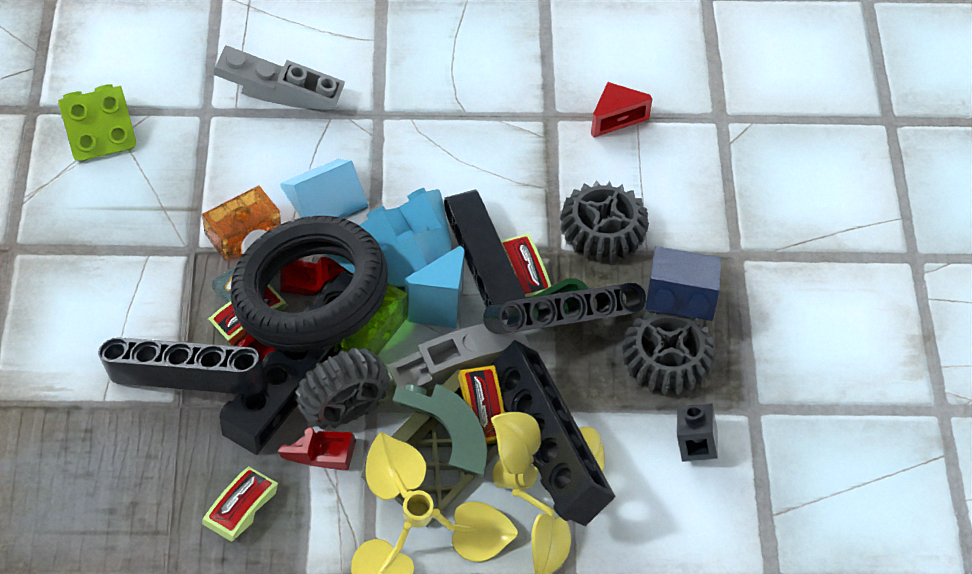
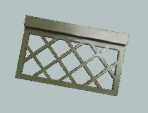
[361,369,499,528]

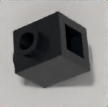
[677,403,718,462]

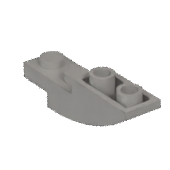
[213,45,345,109]
[387,320,530,389]

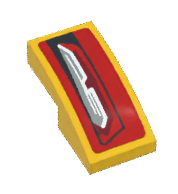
[458,365,504,444]

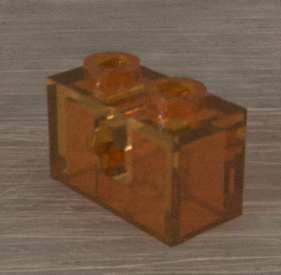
[202,185,281,260]

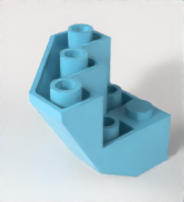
[325,188,452,286]

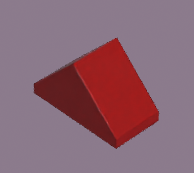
[591,82,653,138]

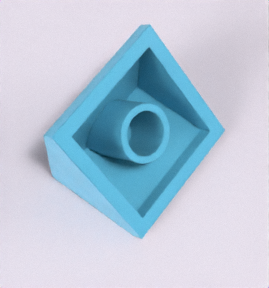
[280,159,368,218]
[405,245,465,328]

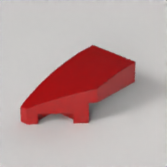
[280,256,345,296]
[278,426,356,470]

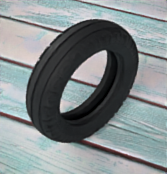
[230,216,388,352]

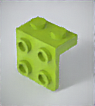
[58,84,136,161]

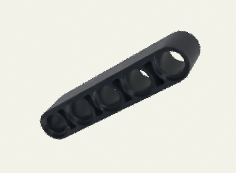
[443,189,526,320]
[483,283,646,334]
[98,337,268,395]

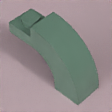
[392,384,487,478]

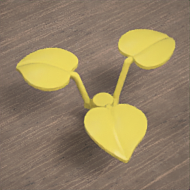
[491,412,605,574]
[351,432,518,574]

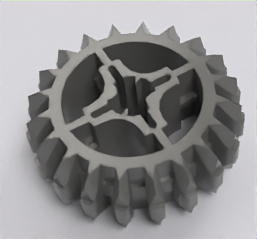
[560,180,649,263]
[622,311,716,396]
[296,348,390,429]

